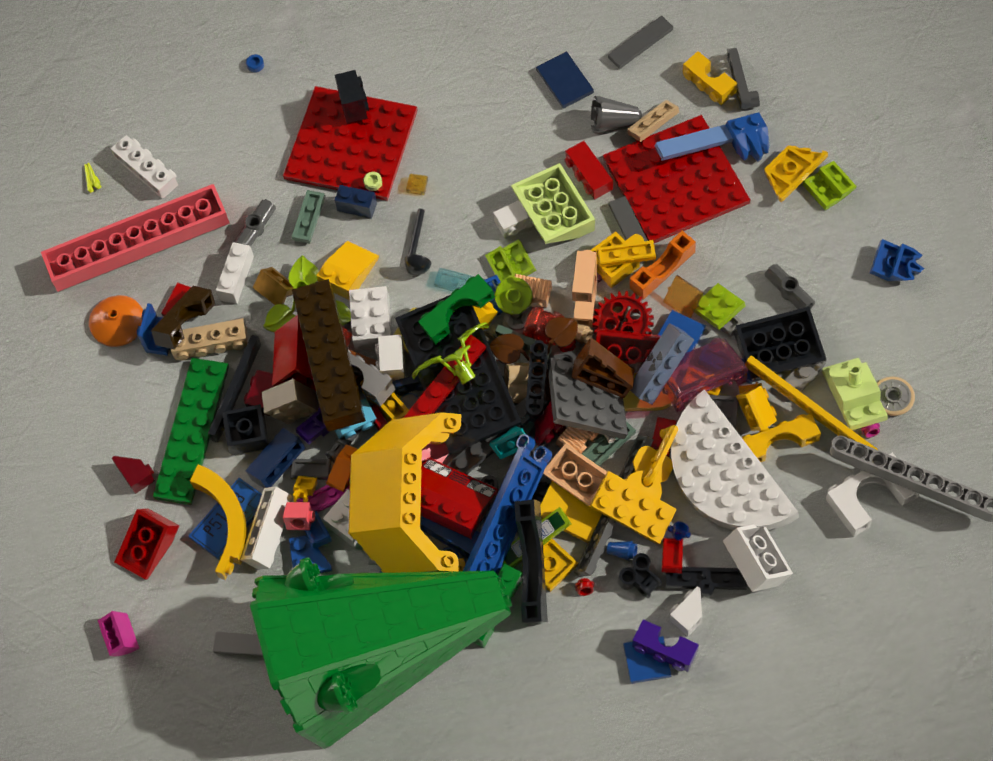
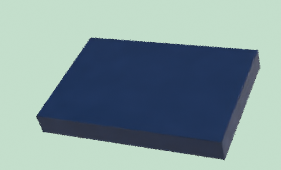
[536,51,594,109]

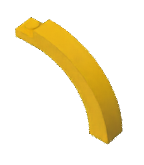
[190,464,247,580]

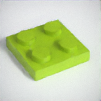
[691,283,746,330]

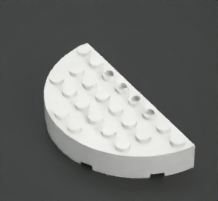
[671,389,799,531]

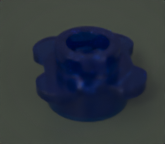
[668,521,691,541]

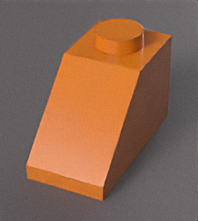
[326,444,358,492]

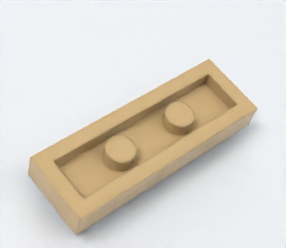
[627,100,679,142]

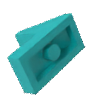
[489,426,528,460]

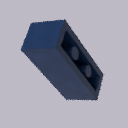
[245,428,306,488]

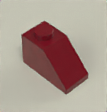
[111,456,155,494]

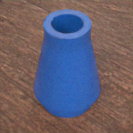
[607,541,638,561]

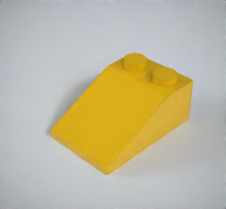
[316,241,379,300]

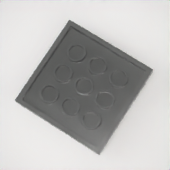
[547,358,628,439]

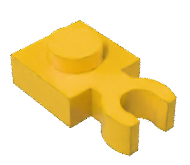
[293,476,317,502]

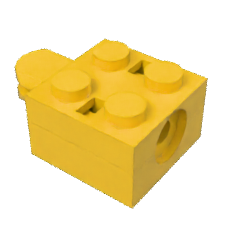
[590,231,644,288]

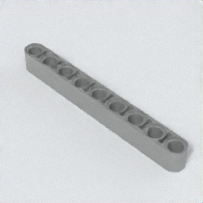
[830,436,993,522]

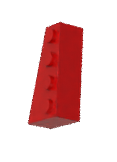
[596,328,661,364]

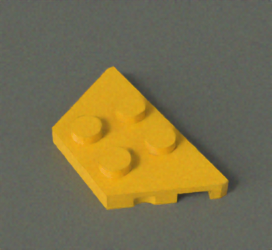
[764,145,828,202]

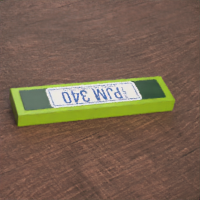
[503,507,572,568]

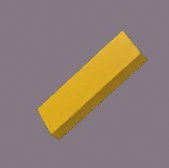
[597,240,656,267]

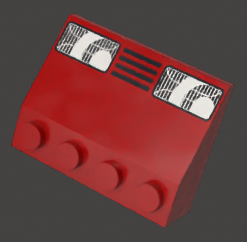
[420,458,499,539]

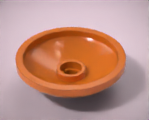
[89,295,143,347]

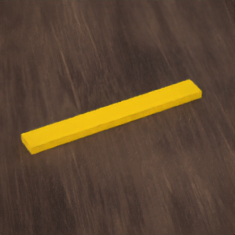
[745,356,878,450]

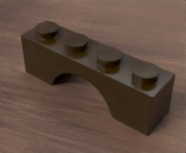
[151,286,215,349]

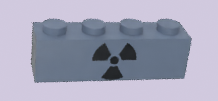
[630,323,694,405]

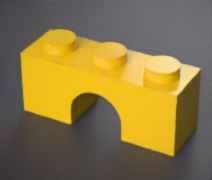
[683,51,737,106]

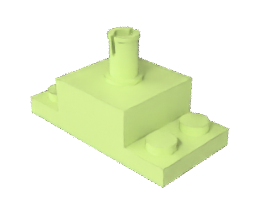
[822,358,888,430]

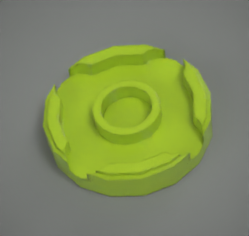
[495,277,533,315]

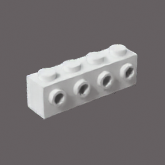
[111,135,178,199]
[240,486,293,570]

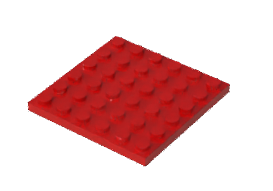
[283,86,418,201]
[603,114,751,243]

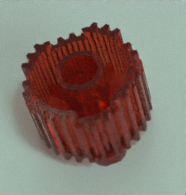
[522,306,564,346]

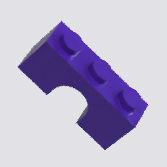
[632,619,699,672]

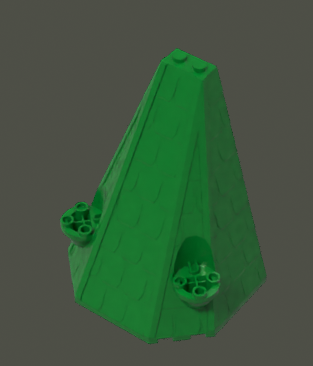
[250,557,512,749]

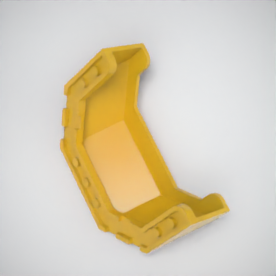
[348,413,461,573]

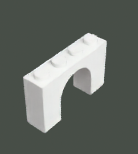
[826,452,919,537]

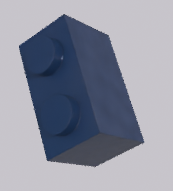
[334,185,377,219]

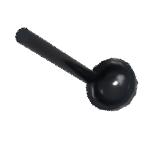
[404,208,432,275]

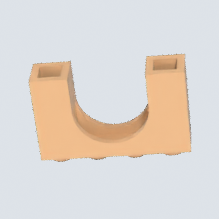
[572,250,597,328]

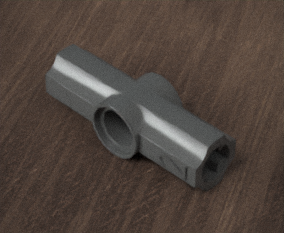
[234,199,276,247]
[765,264,815,310]

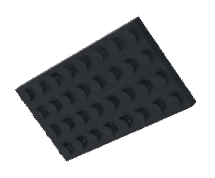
[395,295,522,454]

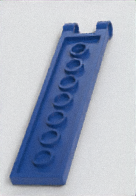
[463,434,552,575]

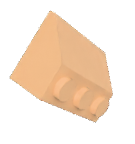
[543,443,607,506]

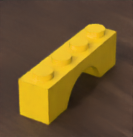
[742,413,821,462]

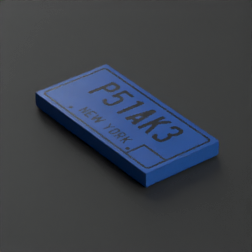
[188,478,262,560]

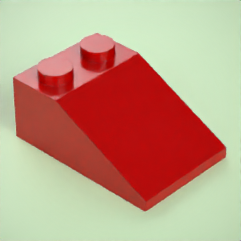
[114,508,180,580]

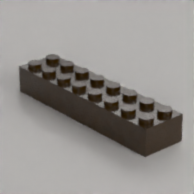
[292,279,366,432]

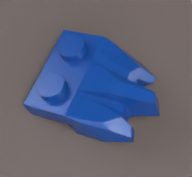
[726,112,769,162]
[870,239,925,281]

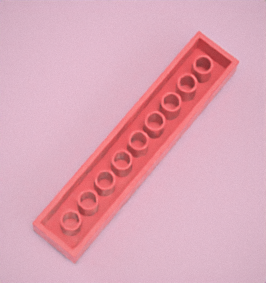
[41,184,230,292]

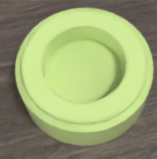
[363,172,382,191]

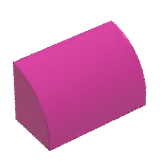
[98,611,140,656]

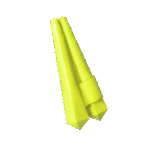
[84,163,101,193]

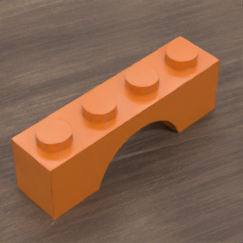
[630,230,696,300]

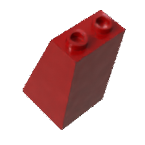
[272,314,316,392]

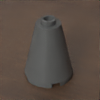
[591,96,642,132]

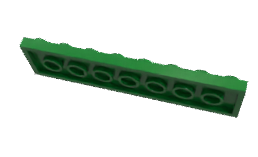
[153,358,229,505]

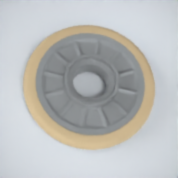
[877,377,915,416]

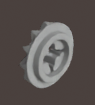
[502,310,533,334]

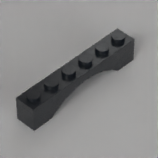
[515,500,548,624]

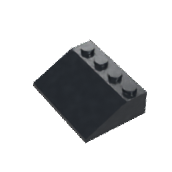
[733,306,827,380]

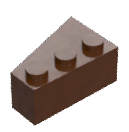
[572,337,634,398]

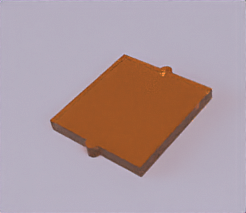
[663,275,704,318]

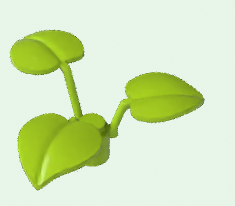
[263,255,351,333]
[412,322,489,384]

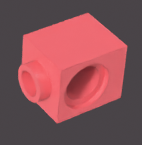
[283,502,315,530]

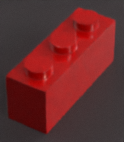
[564,141,613,200]

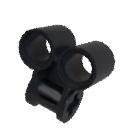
[618,553,662,598]

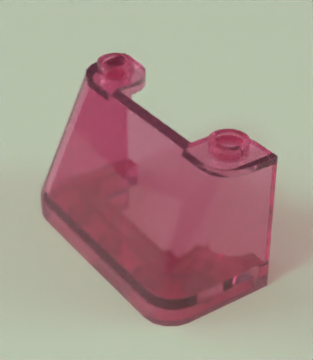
[664,338,748,412]

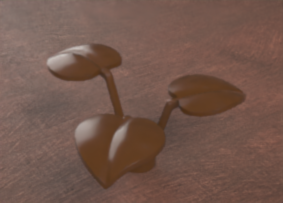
[489,317,578,402]

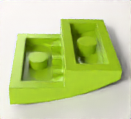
[802,161,857,210]
[485,239,537,281]

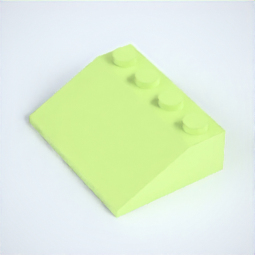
[511,163,595,244]

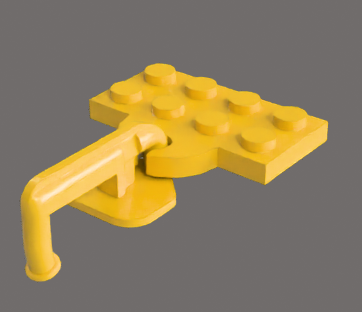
[589,425,678,545]

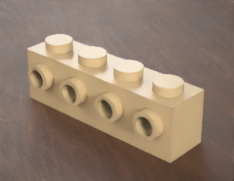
[171,318,248,360]

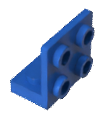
[137,303,170,356]

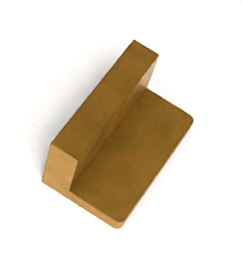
[253,267,293,305]

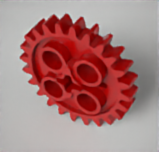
[592,291,654,335]

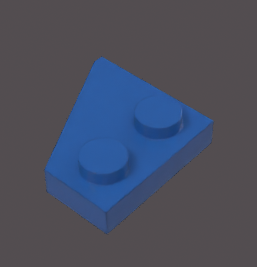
[289,535,332,573]

